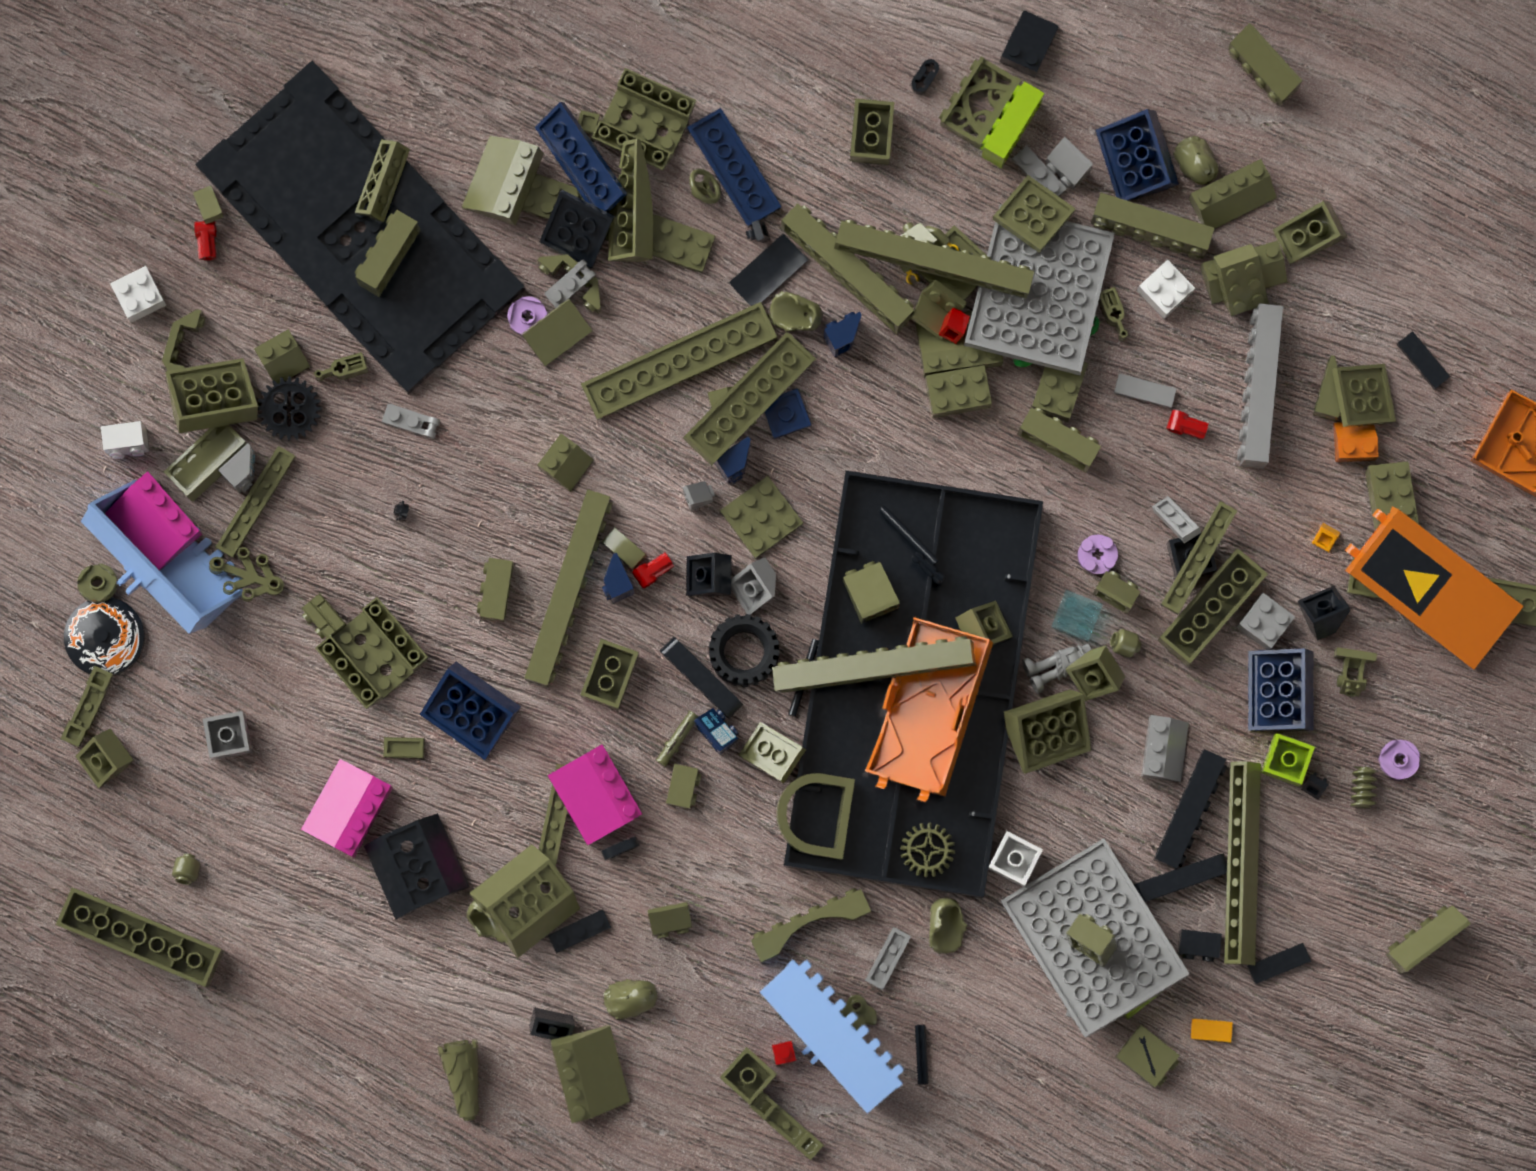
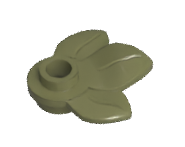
[839,995,877,1031]

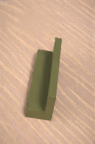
[355,139,410,222]

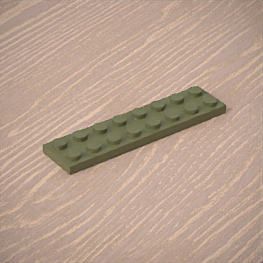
[683,332,816,466]

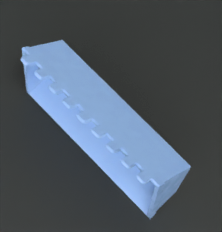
[81,479,243,634]
[760,960,904,1113]

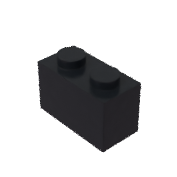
[1177,929,1222,962]
[529,1007,575,1040]

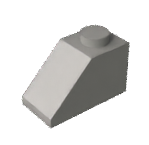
[683,481,715,511]

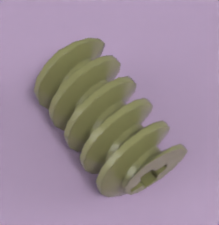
[1350,766,1378,809]

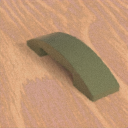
[60,666,113,747]
[749,1091,824,1160]

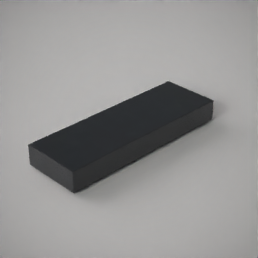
[1396,331,1450,390]
[1247,943,1311,984]

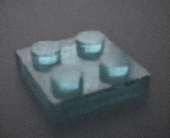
[1051,590,1103,642]

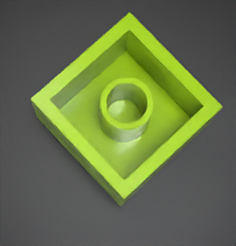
[1261,733,1315,787]

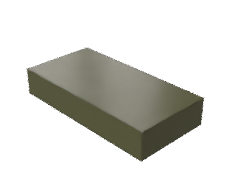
[193,185,224,224]
[383,737,425,759]

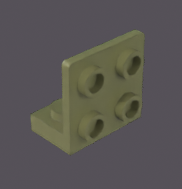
[911,280,967,340]

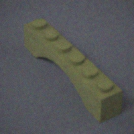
[751,888,871,963]

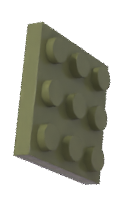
[992,175,1075,253]
[915,225,987,300]
[1332,364,1396,427]
[720,476,803,559]

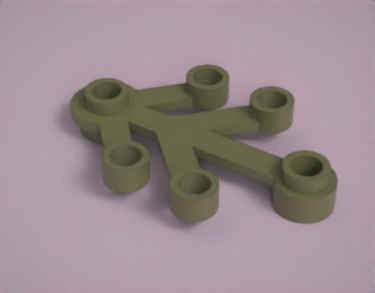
[209,547,284,602]

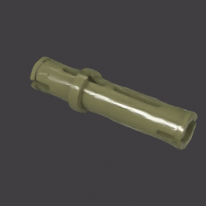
[655,710,699,767]

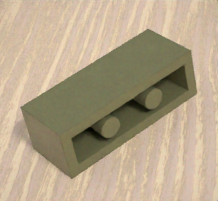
[477,557,514,622]

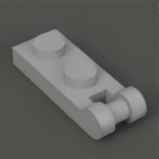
[544,259,596,308]
[382,403,441,439]

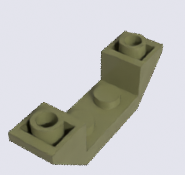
[537,254,601,314]
[162,309,206,371]

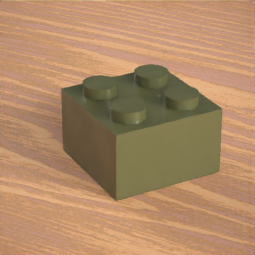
[719,1047,777,1105]

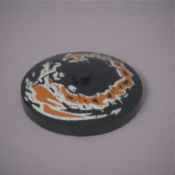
[64,597,145,676]

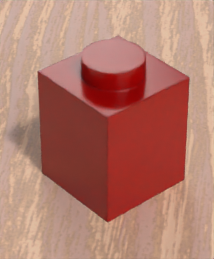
[939,308,970,344]
[771,1041,796,1065]

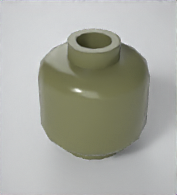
[1110,629,1141,658]
[172,853,201,885]

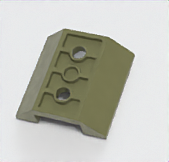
[592,68,697,171]
[315,597,428,709]
[469,844,580,958]

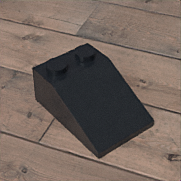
[1000,10,1059,78]

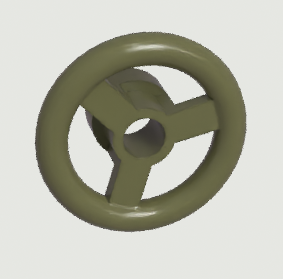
[689,169,721,204]

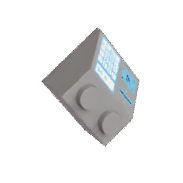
[219,443,256,494]

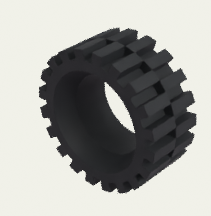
[709,614,779,687]

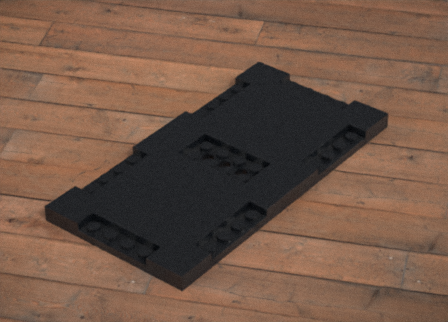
[195,60,525,395]

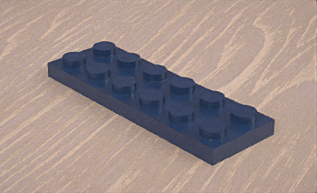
[535,102,627,212]
[687,108,782,228]

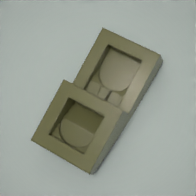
[602,528,647,570]

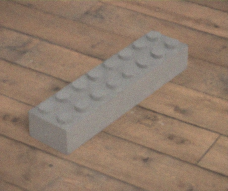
[1237,304,1283,469]

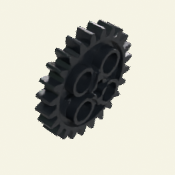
[258,376,322,441]

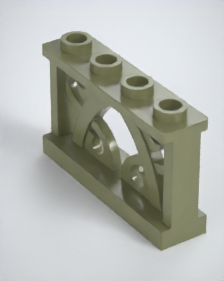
[939,56,1022,150]

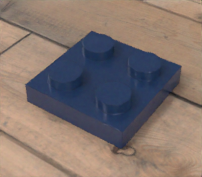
[764,388,811,439]

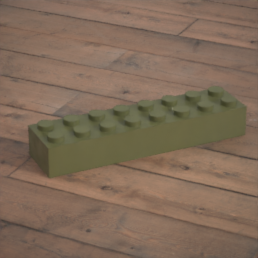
[781,203,914,335]
[56,887,224,988]

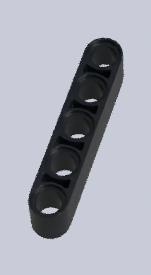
[659,637,743,719]
[1133,853,1227,902]

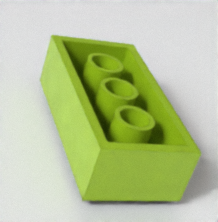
[981,81,1045,168]

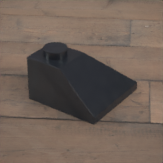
[1298,586,1350,641]

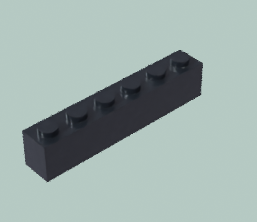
[1153,749,1227,870]

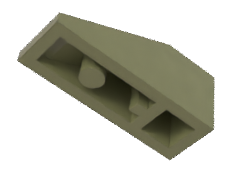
[1312,355,1341,421]

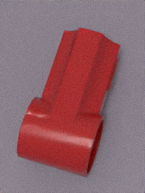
[194,221,217,261]
[1166,410,1209,440]
[632,552,674,589]

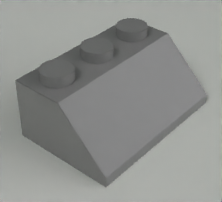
[1141,715,1189,783]

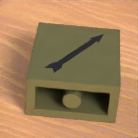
[1115,1025,1180,1088]

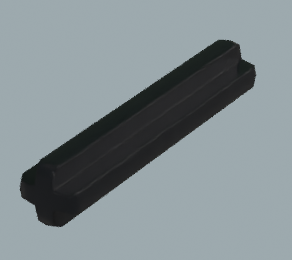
[915,1024,929,1085]

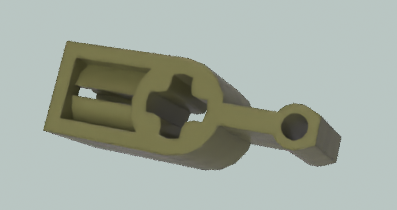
[1098,287,1128,342]
[314,352,369,381]

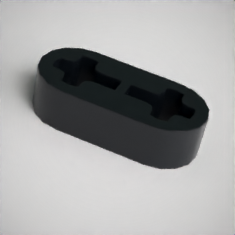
[911,59,939,95]
[601,836,640,861]

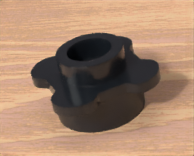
[393,500,409,521]

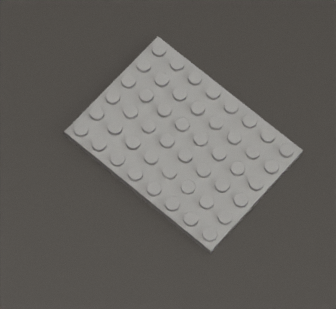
[964,204,1115,375]
[1001,838,1190,1039]

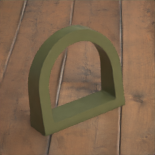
[776,773,855,860]

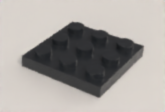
[539,190,615,269]

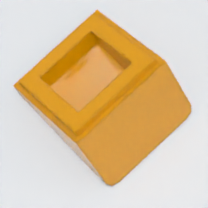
[1312,523,1340,553]

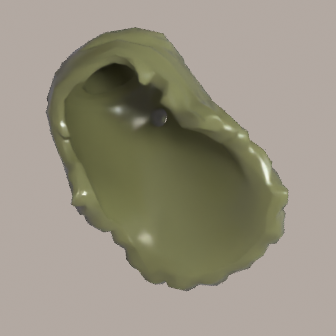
[1173,136,1218,185]
[769,291,823,332]
[929,898,968,954]
[467,901,514,943]
[604,979,658,1020]

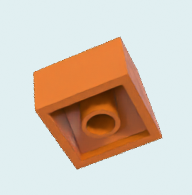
[1333,422,1379,462]

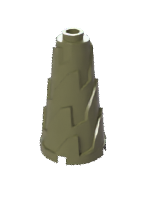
[437,1039,479,1121]

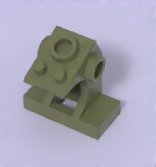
[1333,647,1377,697]

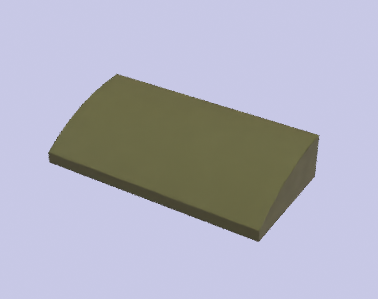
[164,425,247,502]

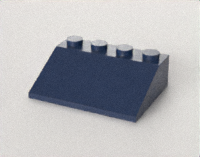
[1095,109,1179,201]
[1248,648,1314,732]
[419,661,521,760]

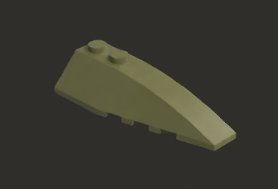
[608,139,653,262]

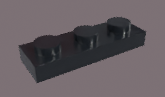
[548,909,611,954]

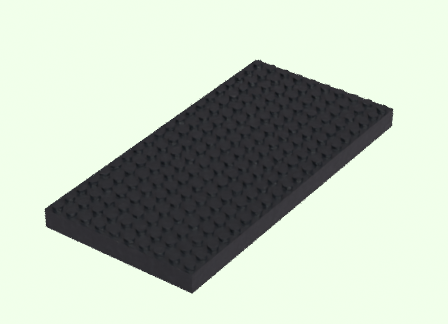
[783,470,1043,899]

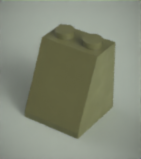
[843,561,900,624]

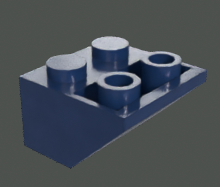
[824,312,862,358]

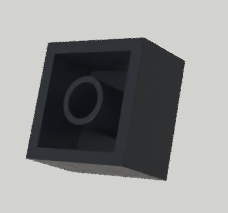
[1166,533,1217,578]

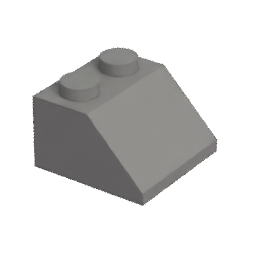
[1045,137,1093,190]

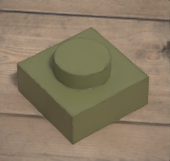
[578,110,600,134]

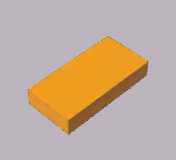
[1190,1018,1233,1042]

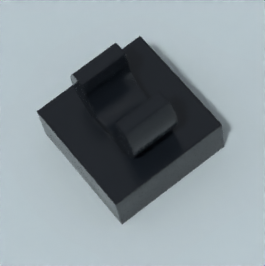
[745,220,770,243]
[1301,772,1329,800]

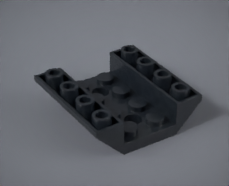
[364,813,470,920]

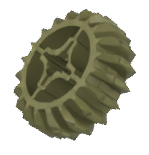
[901,823,955,878]

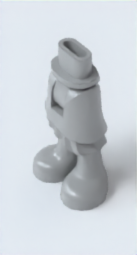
[1022,644,1091,694]

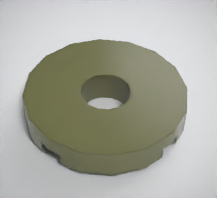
[77,564,118,603]

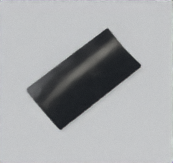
[729,234,808,306]

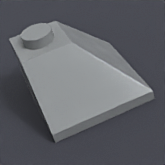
[731,557,776,614]

